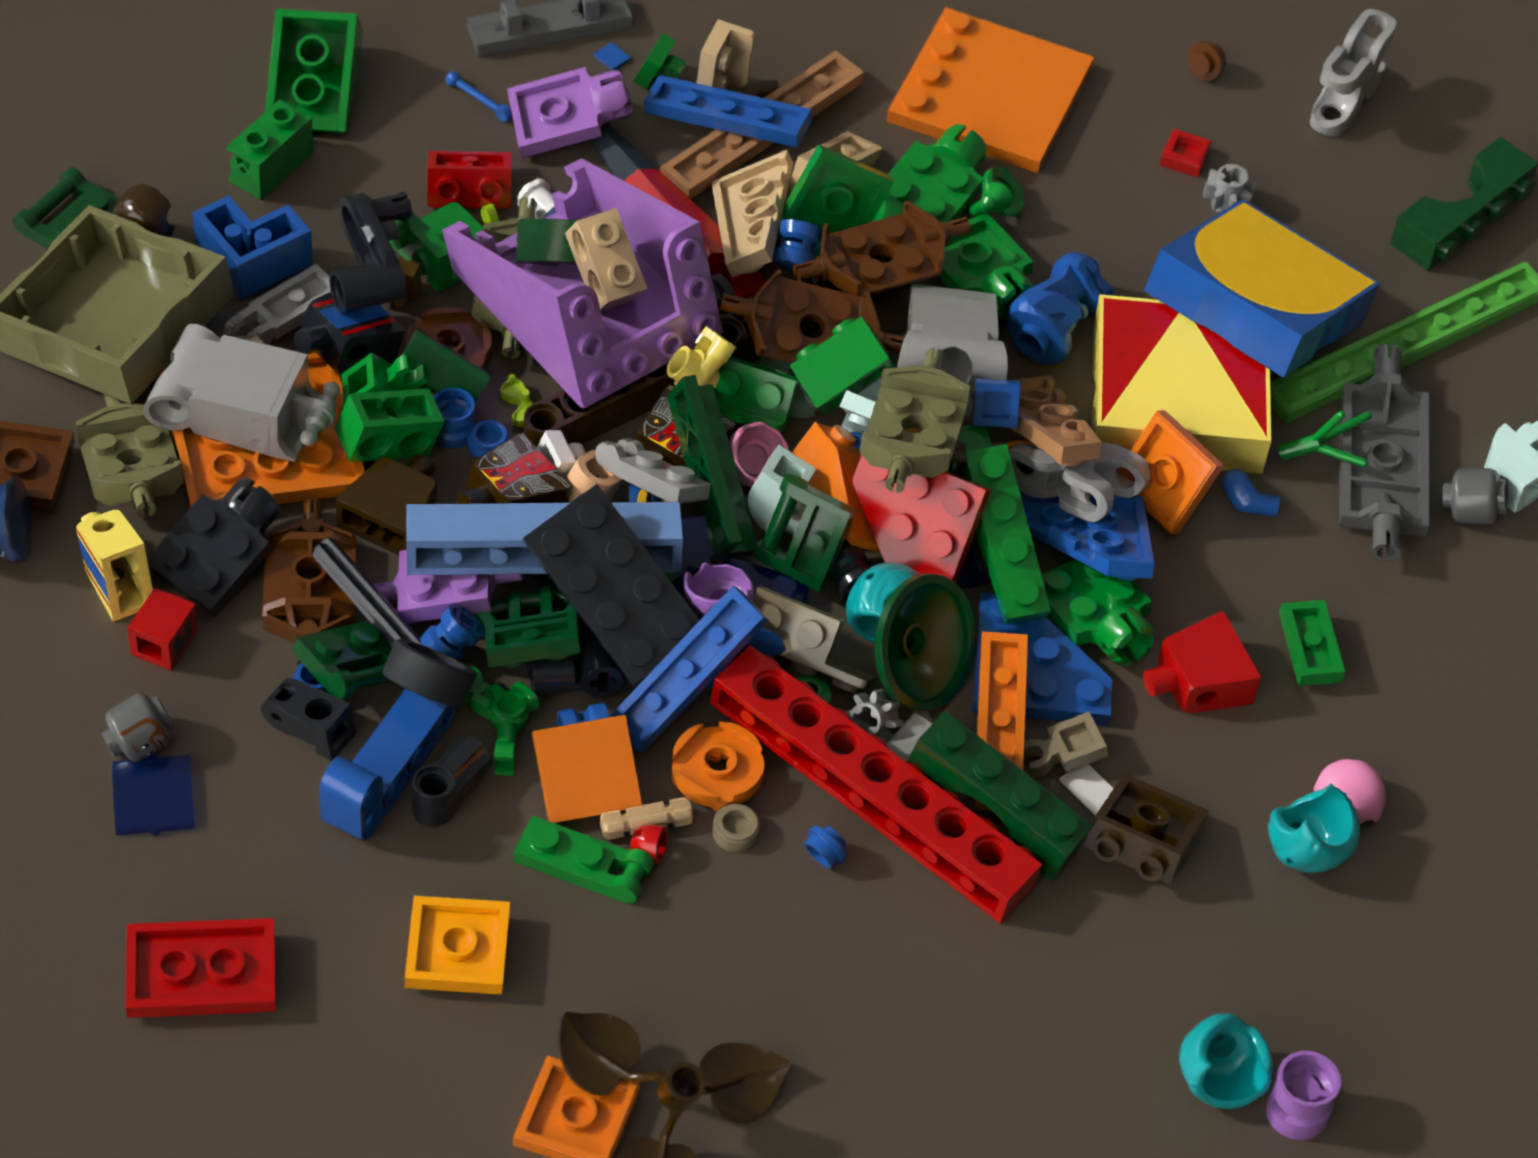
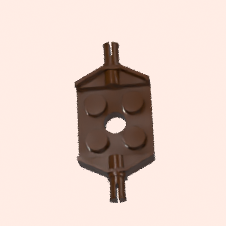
[793,201,971,297]
[719,269,905,364]
[262,499,357,666]

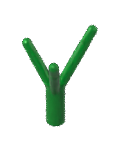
[1278,411,1372,467]

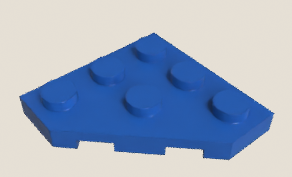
[1019,490,1154,581]
[972,593,1112,726]

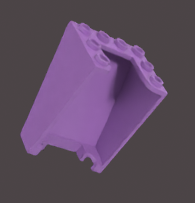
[442,158,723,409]

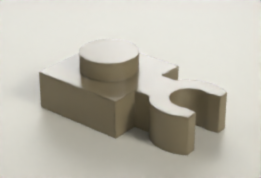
[1024,712,1108,778]

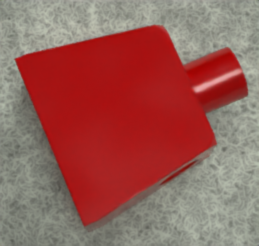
[1143,611,1261,714]

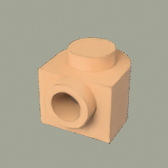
[565,449,624,503]

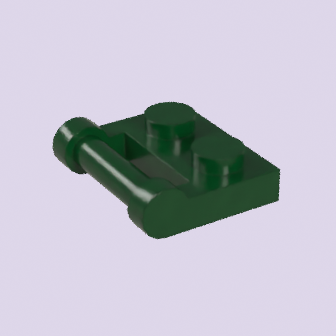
[12,167,119,250]
[753,474,857,592]
[292,621,398,699]

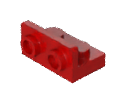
[427,151,512,209]

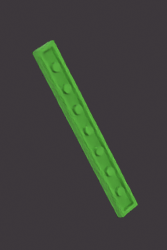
[1270,261,1538,424]

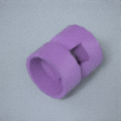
[1266,1050,1341,1141]

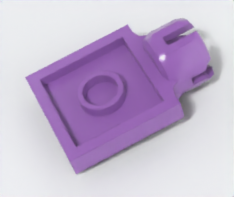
[507,67,633,158]

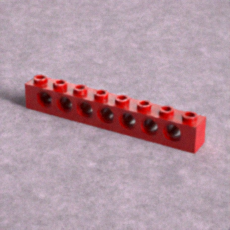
[710,645,1042,924]

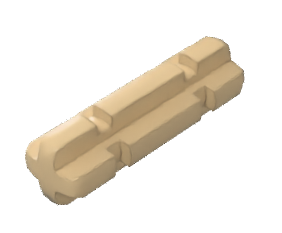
[600,797,693,840]

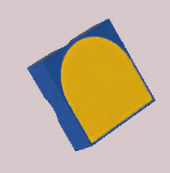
[1144,199,1380,378]

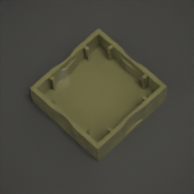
[0,205,235,404]

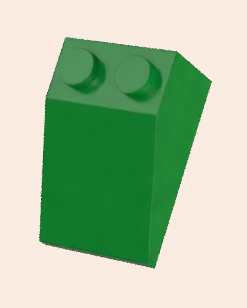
[265,8,363,134]

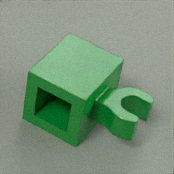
[341,353,427,406]

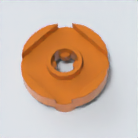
[671,721,764,812]

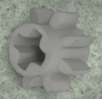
[1203,164,1256,213]
[845,689,904,743]

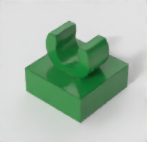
[633,33,686,89]

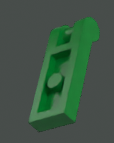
[513,815,655,903]

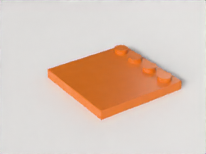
[886,7,1094,173]
[160,353,365,509]

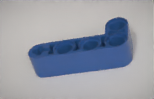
[319,689,456,841]

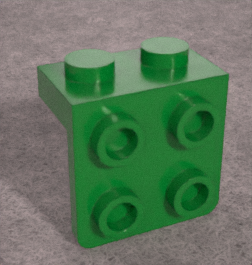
[389,202,483,293]

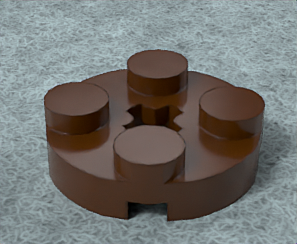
[405,306,492,369]

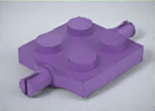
[373,550,523,623]

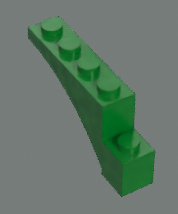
[951,424,1051,625]

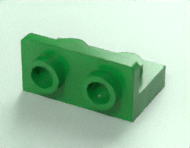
[714,356,799,432]

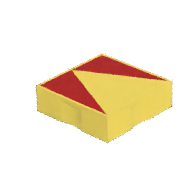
[1091,294,1271,474]

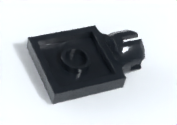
[147,477,281,617]

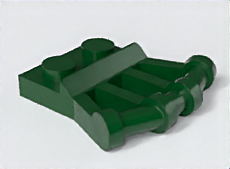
[474,585,582,668]

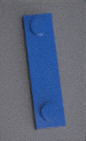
[644,75,812,147]
[609,586,769,753]

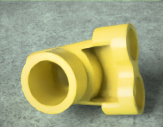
[667,326,736,388]

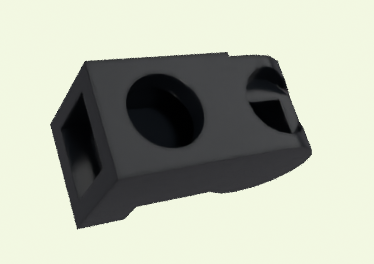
[261,678,356,761]

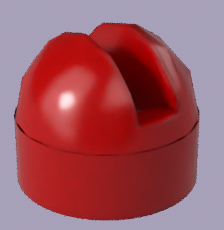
[630,824,668,864]

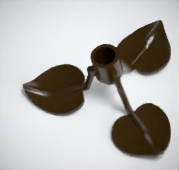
[558,1012,791,1158]

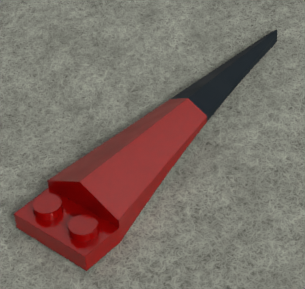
[591,123,767,315]

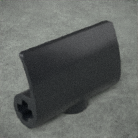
[526,621,643,698]

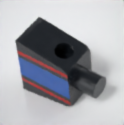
[294,292,406,371]

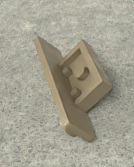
[753,586,876,693]

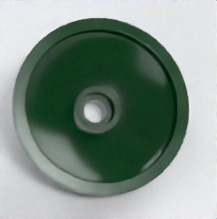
[874,573,976,711]

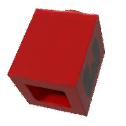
[127,588,198,671]

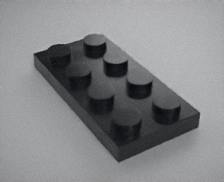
[522,484,700,687]

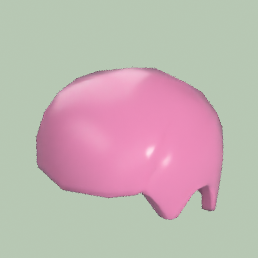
[729,422,789,488]
[1313,759,1386,825]

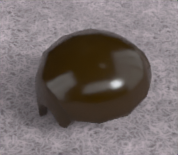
[113,183,176,237]

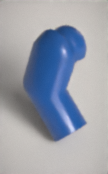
[1222,469,1280,517]

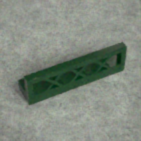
[667,375,757,561]

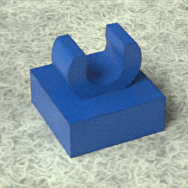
[973,379,1020,428]

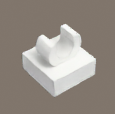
[537,430,586,478]

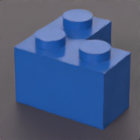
[192,195,313,300]

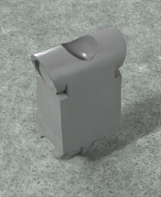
[898,284,1008,390]
[143,324,340,462]

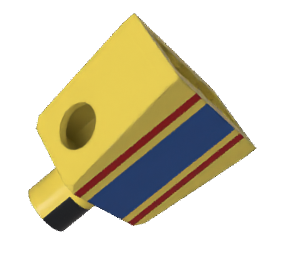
[76,510,153,622]

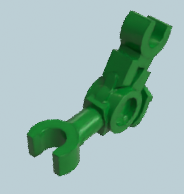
[464,666,540,776]

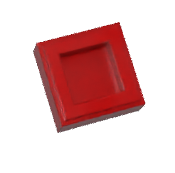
[1160,129,1212,177]

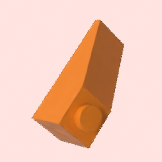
[792,422,880,553]

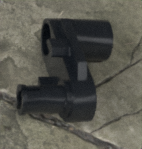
[329,192,412,313]

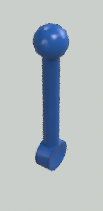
[446,71,512,122]

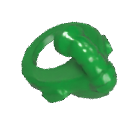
[968,166,1025,218]

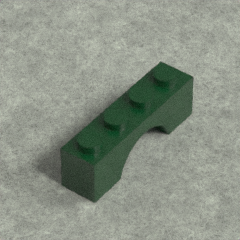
[1390,136,1538,271]
[907,710,1093,881]

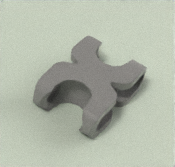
[1310,9,1397,137]
[1009,443,1150,522]

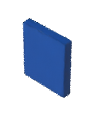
[594,42,631,70]

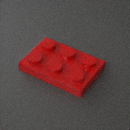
[125,918,276,1018]

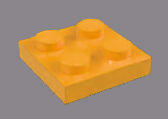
[405,896,510,995]

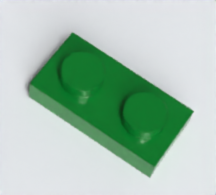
[1279,600,1345,686]

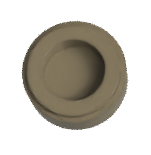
[712,804,760,852]

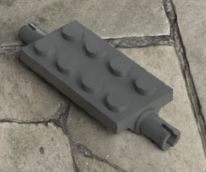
[1339,344,1429,561]

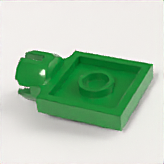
[888,124,986,223]
[781,144,905,239]
[937,213,1035,321]
[1041,559,1155,666]

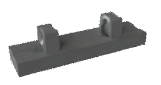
[467,0,633,57]

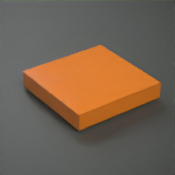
[1116,410,1225,534]
[532,715,642,823]
[513,1055,640,1158]

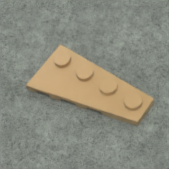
[711,150,793,278]

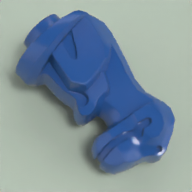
[1007,252,1113,365]

